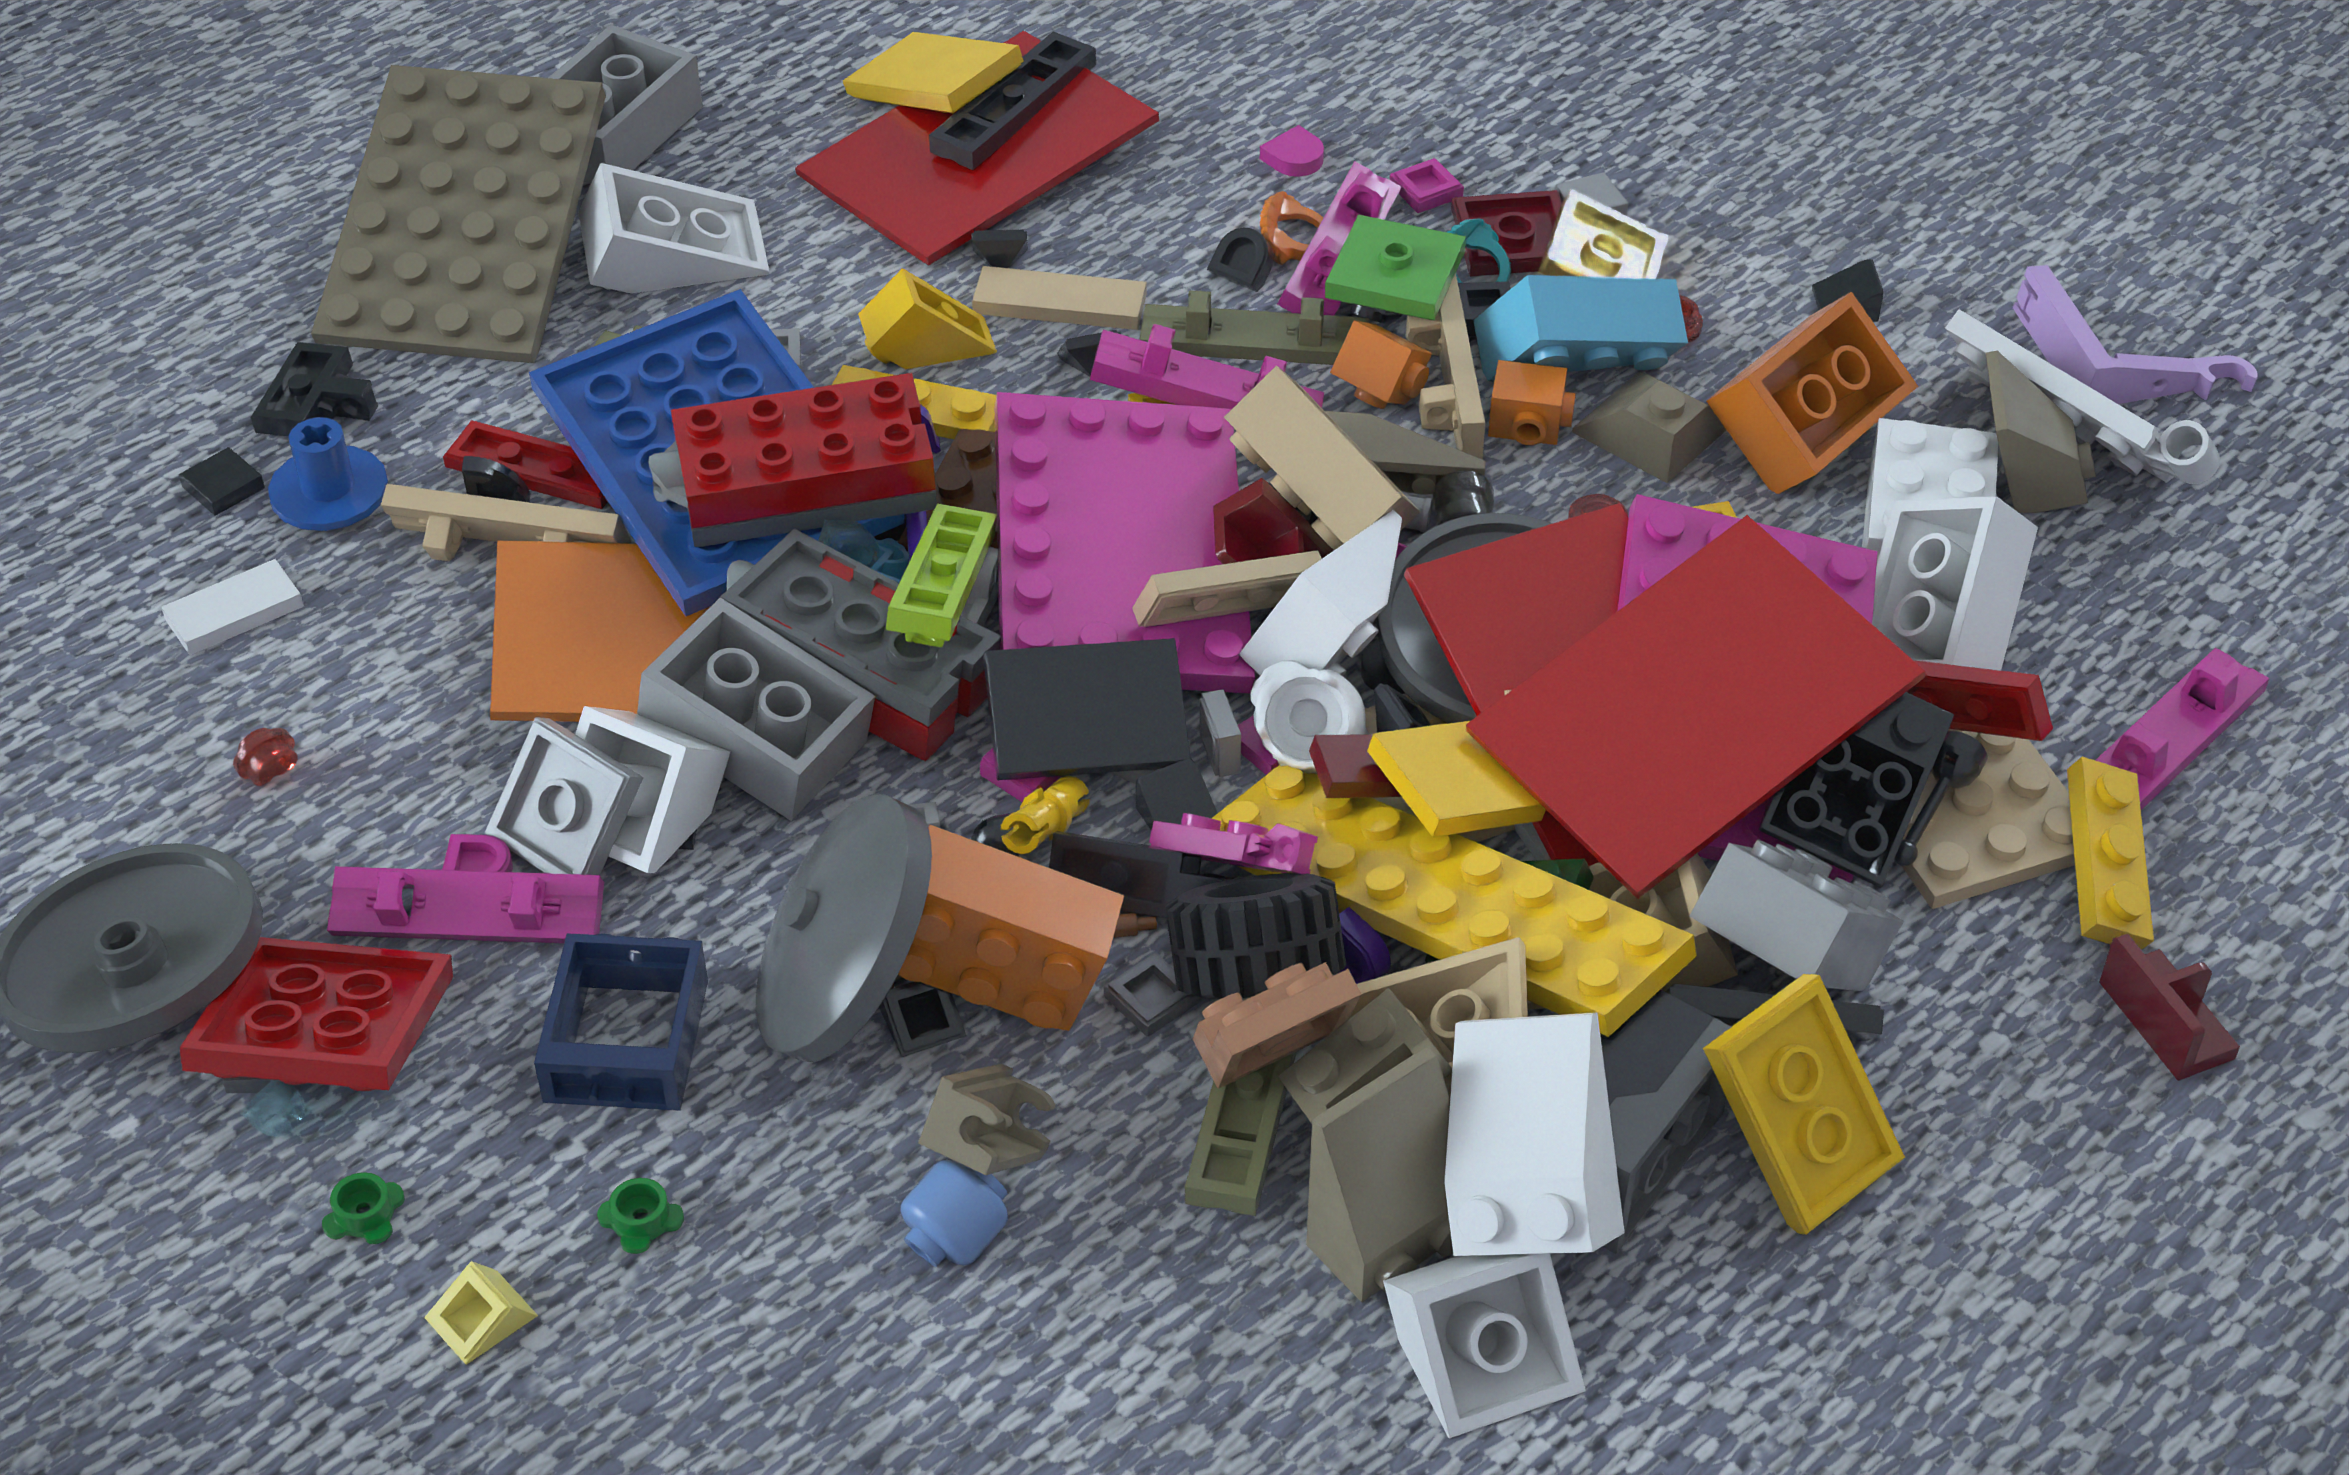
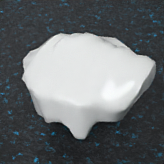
[1251,661,1369,774]

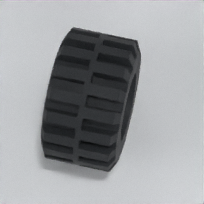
[1165,873,1346,999]

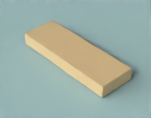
[972,266,1147,330]
[1132,550,1322,627]

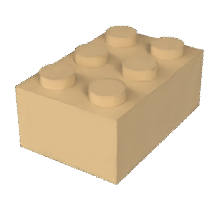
[1224,365,1421,550]

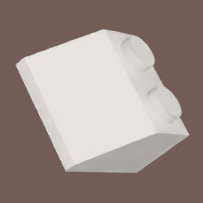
[575,706,730,873]
[1383,1253,1586,1438]

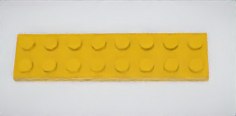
[1212,765,1697,1037]

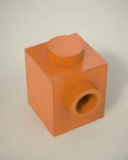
[1330,320,1432,409]
[1488,360,1576,445]

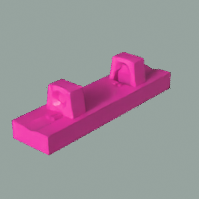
[1277,161,1402,316]
[1090,324,1324,409]
[2095,647,2269,810]
[327,866,604,943]

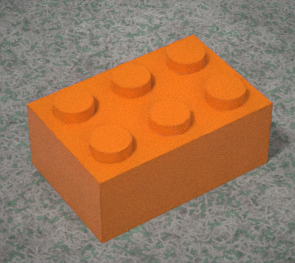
[1706,292,1918,494]
[898,824,1124,1031]

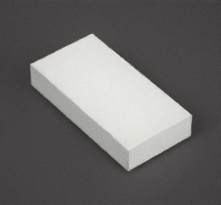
[162,559,304,655]

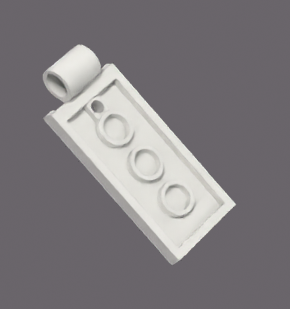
[1945,309,2220,484]

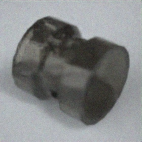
[1434,471,1494,527]

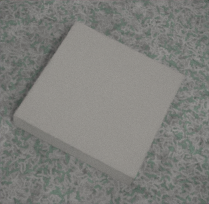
[485,717,644,875]

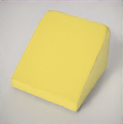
[424,1261,538,1365]

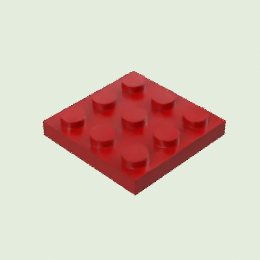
[179,937,453,1091]

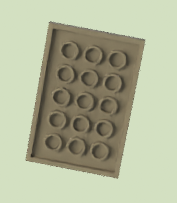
[311,65,606,363]

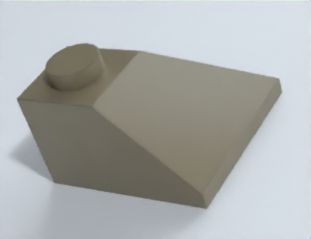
[1986,350,2096,513]
[1572,371,1726,483]

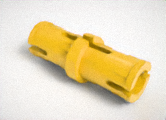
[1000,776,1090,854]

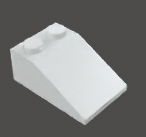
[578,163,769,294]
[1240,510,1402,676]
[1444,1013,1625,1256]

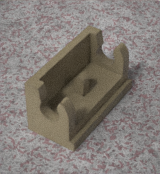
[918,1063,1055,1175]

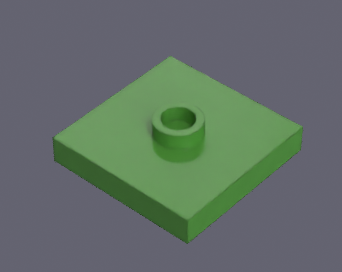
[1325,215,1466,320]

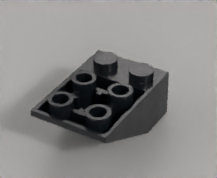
[1758,692,1954,888]

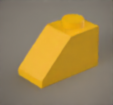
[858,268,997,369]

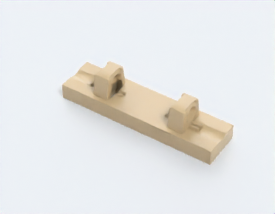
[1406,273,1485,460]
[381,484,632,561]

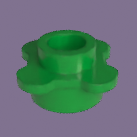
[322,1172,405,1244]
[597,1178,684,1254]

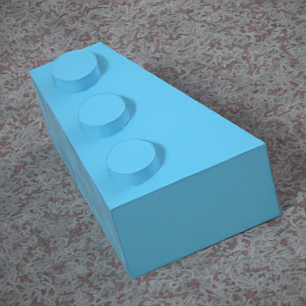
[1474,275,1688,381]

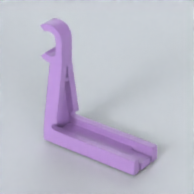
[2013,265,2258,404]

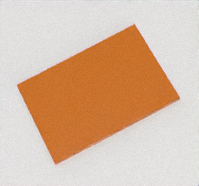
[490,540,711,722]

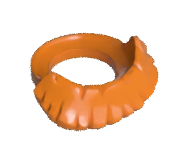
[1260,191,1324,265]

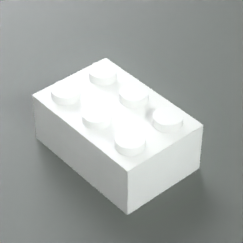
[1862,418,1998,562]

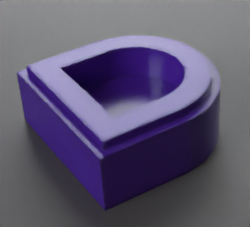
[1338,907,1391,984]

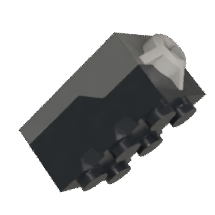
[1600,989,1731,1254]

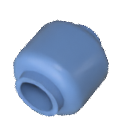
[901,1160,1008,1267]

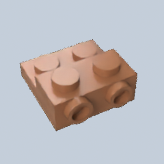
[1193,962,1362,1089]

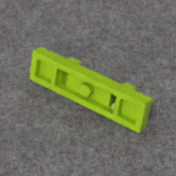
[886,503,997,647]

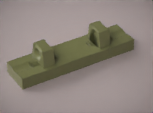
[1140,290,1369,365]
[1185,997,1297,1216]

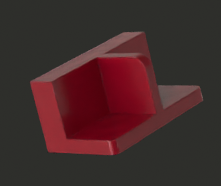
[1213,477,1334,610]
[2099,933,2240,1081]

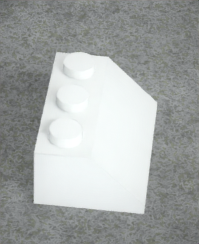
[1872,496,2038,670]

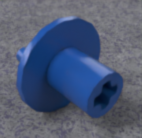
[268,417,388,531]

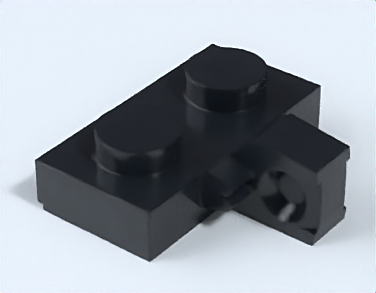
[250,342,378,436]

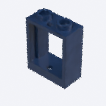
[534,933,708,1111]

